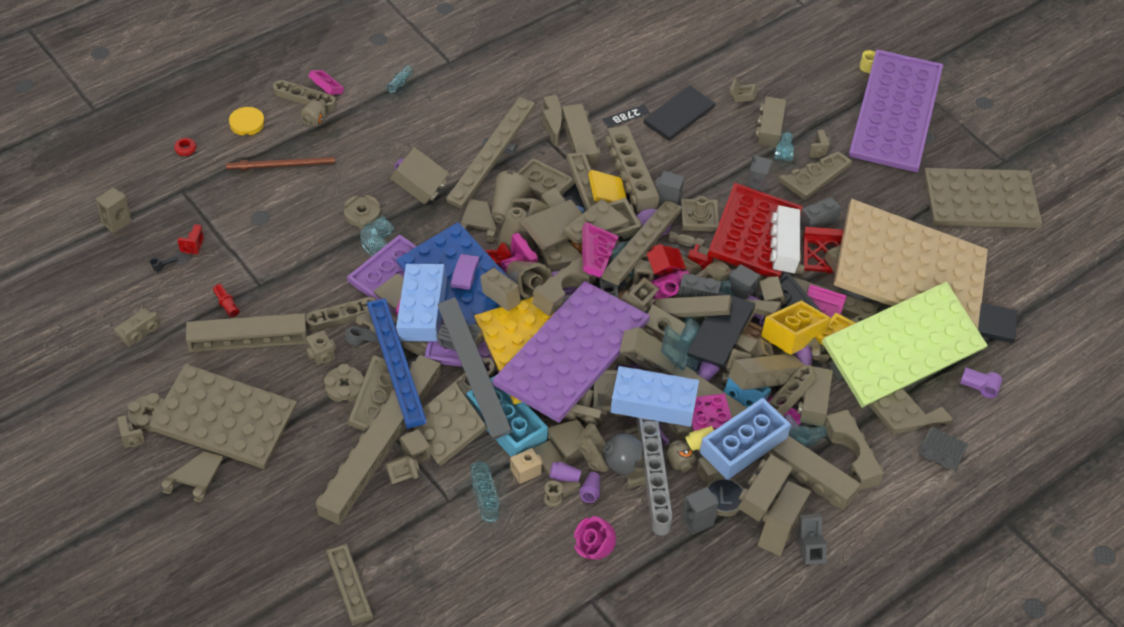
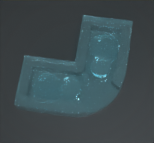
[360,216,394,256]

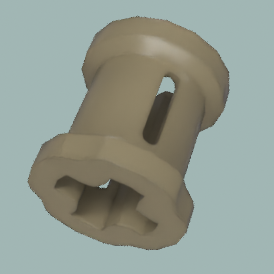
[544,480,563,507]

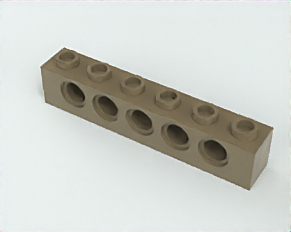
[605,126,659,213]

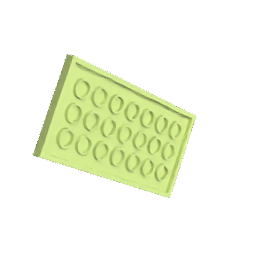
[822,282,988,408]

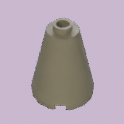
[491,171,532,224]
[497,207,534,251]
[507,261,553,299]

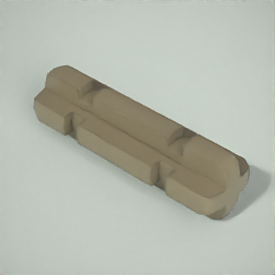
[668,231,704,250]

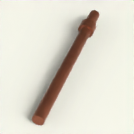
[226,157,335,171]

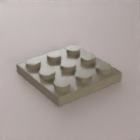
[413,383,488,466]

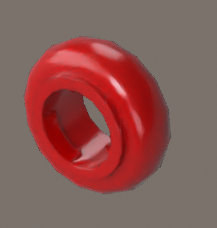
[174,138,197,156]

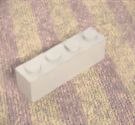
[770,205,800,273]

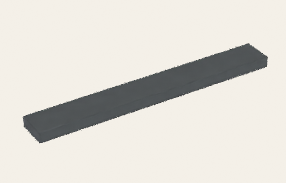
[437,297,512,440]

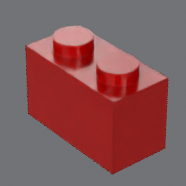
[646,244,686,276]

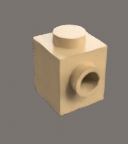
[510,448,543,484]

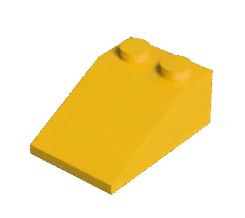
[761,300,831,355]

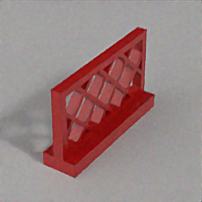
[802,227,844,273]

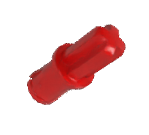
[213,283,240,318]

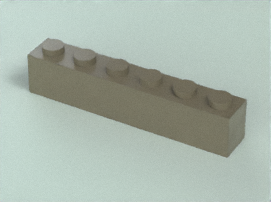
[186,313,307,352]

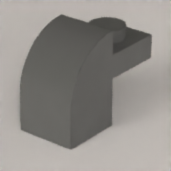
[797,513,827,565]

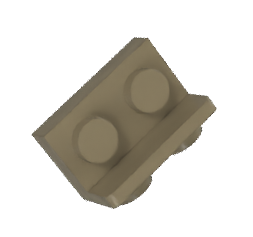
[114,308,161,347]
[575,424,608,472]

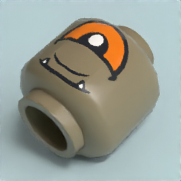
[301,101,327,126]
[666,440,696,472]

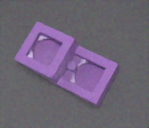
[451,254,479,290]

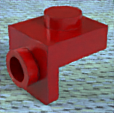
[484,243,512,268]
[687,244,714,272]

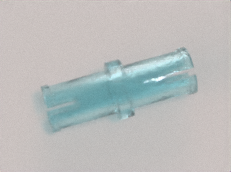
[386,65,413,93]

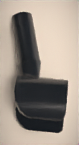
[149,257,178,272]

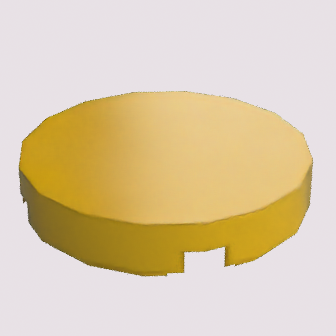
[229,107,264,136]

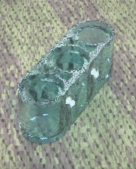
[470,461,499,522]

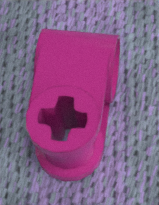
[650,273,681,304]

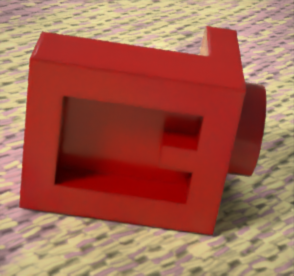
[177,224,204,254]

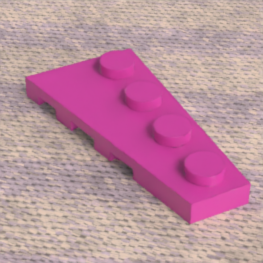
[582,222,619,278]

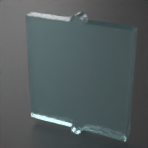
[661,326,689,371]

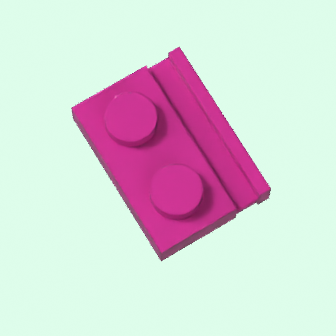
[807,285,847,318]

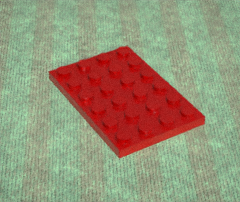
[707,183,803,278]

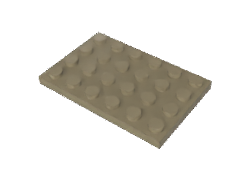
[923,168,1042,228]
[150,364,297,469]

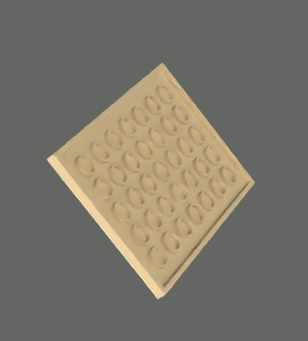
[833,199,988,330]

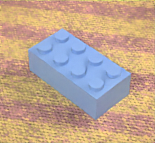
[396,264,447,341]
[611,366,699,427]
[700,398,791,480]

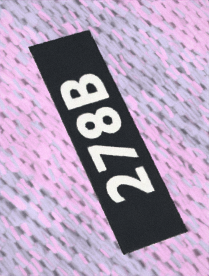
[602,104,650,128]

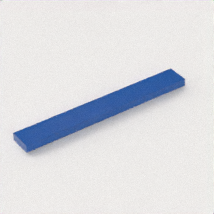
[367,298,427,429]

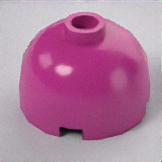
[574,516,617,560]

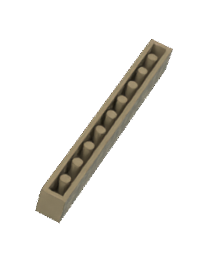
[316,355,441,525]
[691,374,861,511]

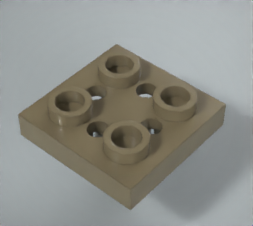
[681,196,719,232]
[565,390,603,426]

